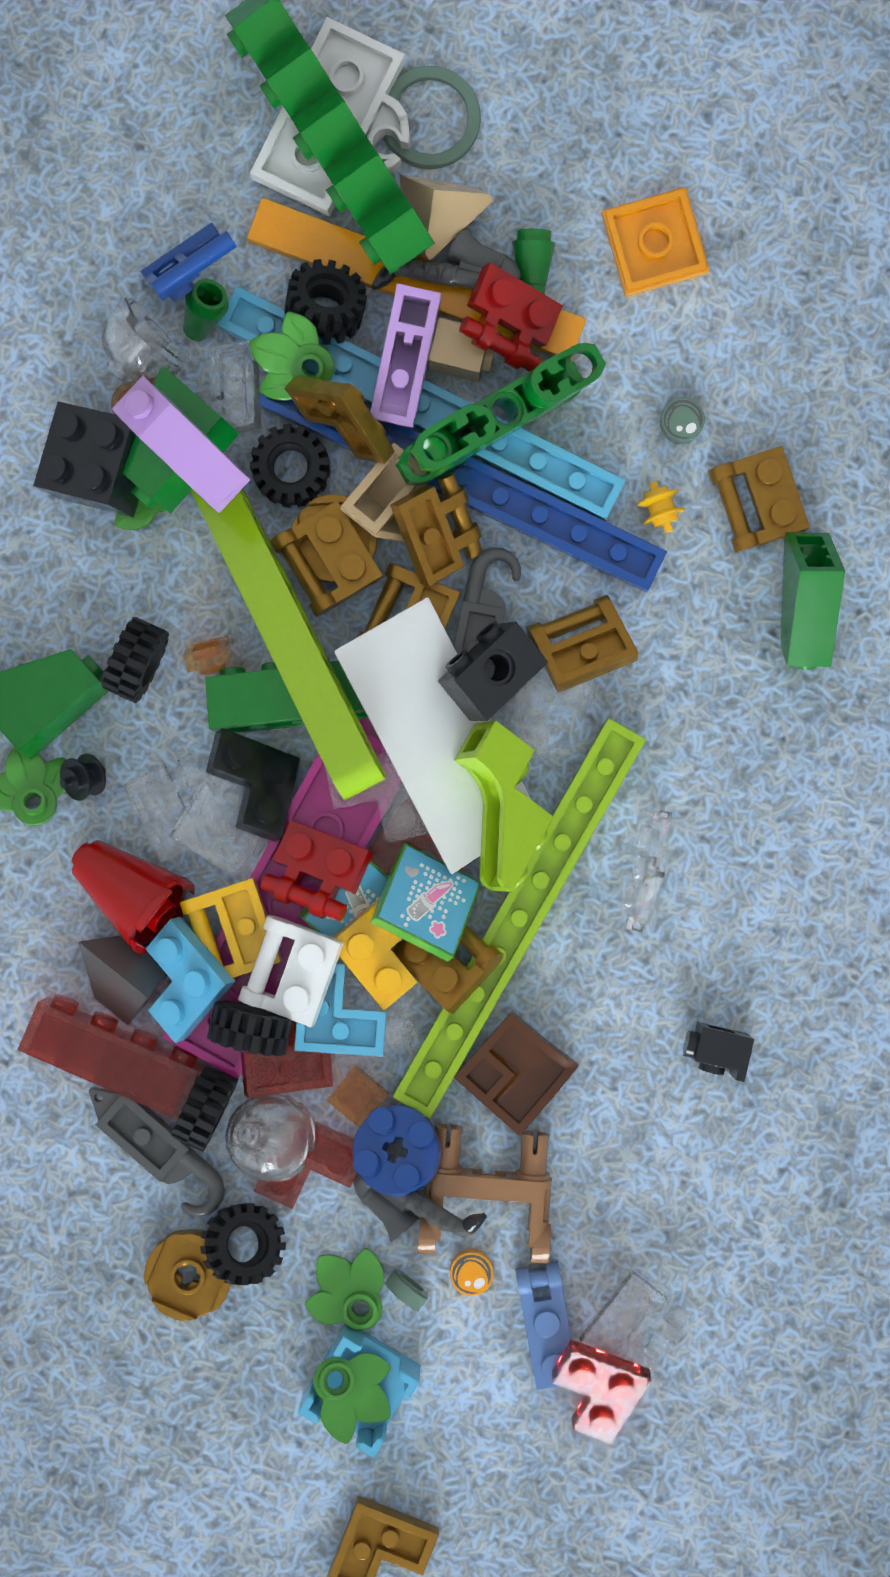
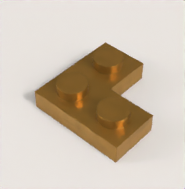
[284,376,395,464]
[327,1495,439,1577]

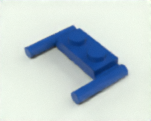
[141,222,237,301]

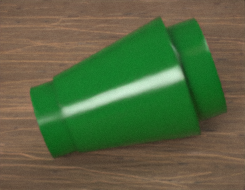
[512,228,555,294]
[183,279,229,341]

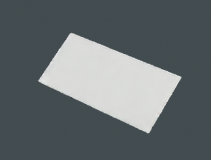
[334,598,531,874]

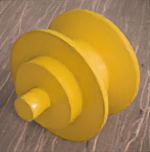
[637,481,685,533]

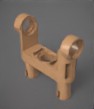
[417,1124,552,1264]

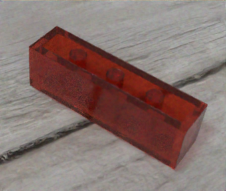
[17,994,206,1119]

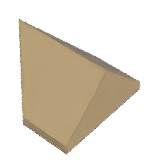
[399,174,494,261]
[340,443,428,542]

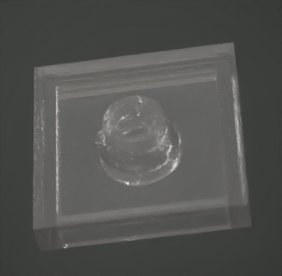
[169,774,270,882]

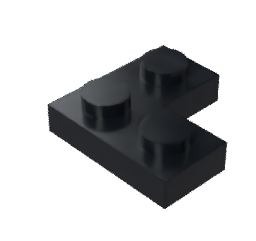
[206,728,300,842]

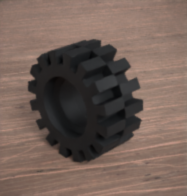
[284,259,367,345]
[250,424,331,508]
[102,617,169,703]
[207,1000,293,1057]
[171,1064,239,1152]
[200,1203,286,1285]

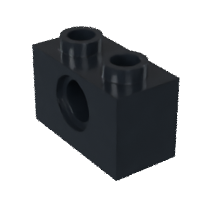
[438,621,548,721]

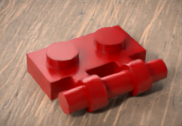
[459,262,563,372]
[260,820,373,921]

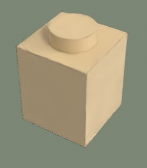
[428,317,495,383]

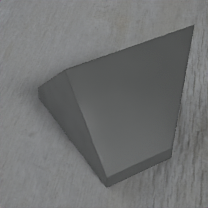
[79,935,168,1025]

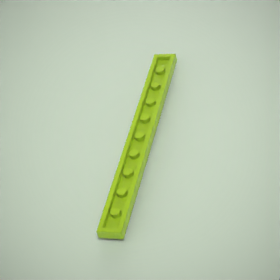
[393,718,646,1119]

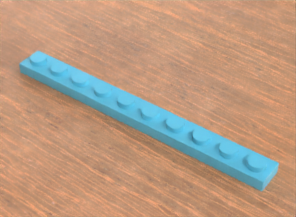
[217,286,626,521]

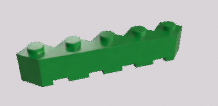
[225,0,435,275]

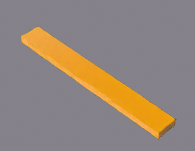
[247,198,586,361]

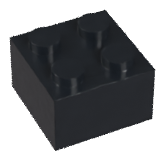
[33,401,139,518]

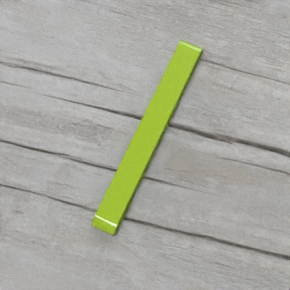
[191,452,386,800]

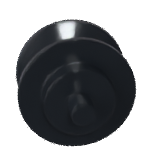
[60,753,106,801]

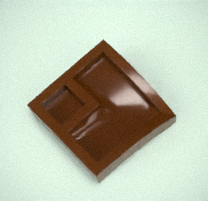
[454,1011,579,1136]

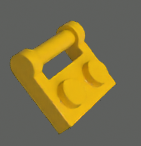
[179,877,282,978]

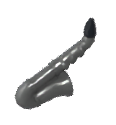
[372,228,521,290]
[353,1174,487,1242]

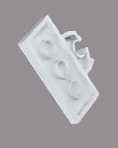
[250,17,411,216]

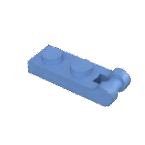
[515,1261,580,1390]

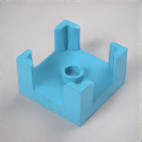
[298,1324,421,1458]

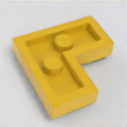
[333,899,418,1011]

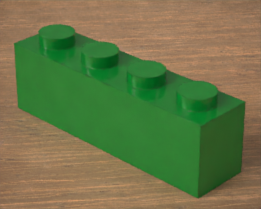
[205,657,368,734]

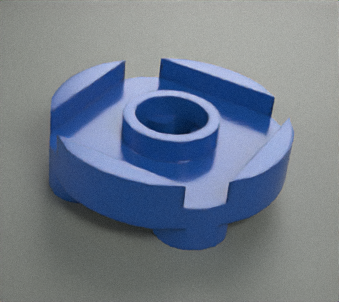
[352,1105,442,1197]

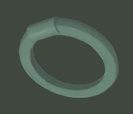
[383,66,481,169]

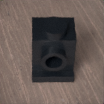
[683,1022,755,1082]

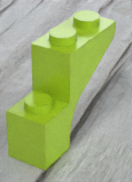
[454,720,554,892]

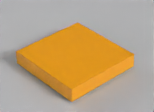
[601,187,709,297]

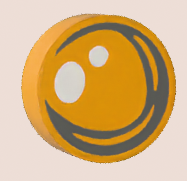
[450,1249,493,1296]

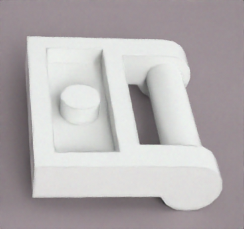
[238,915,344,1027]

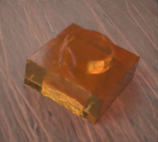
[183,635,232,675]
[327,1065,389,1127]

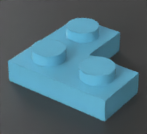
[146,917,235,1043]
[294,964,386,1057]

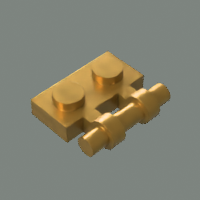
[390,472,483,586]

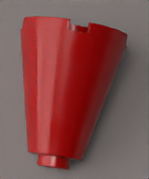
[71,840,195,954]

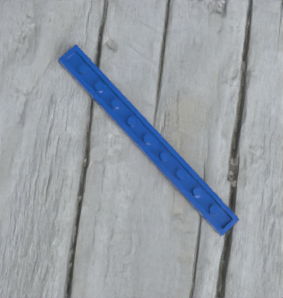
[256,392,667,593]

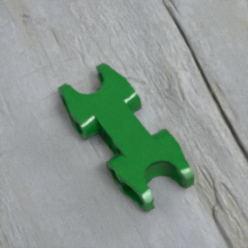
[396,343,606,486]

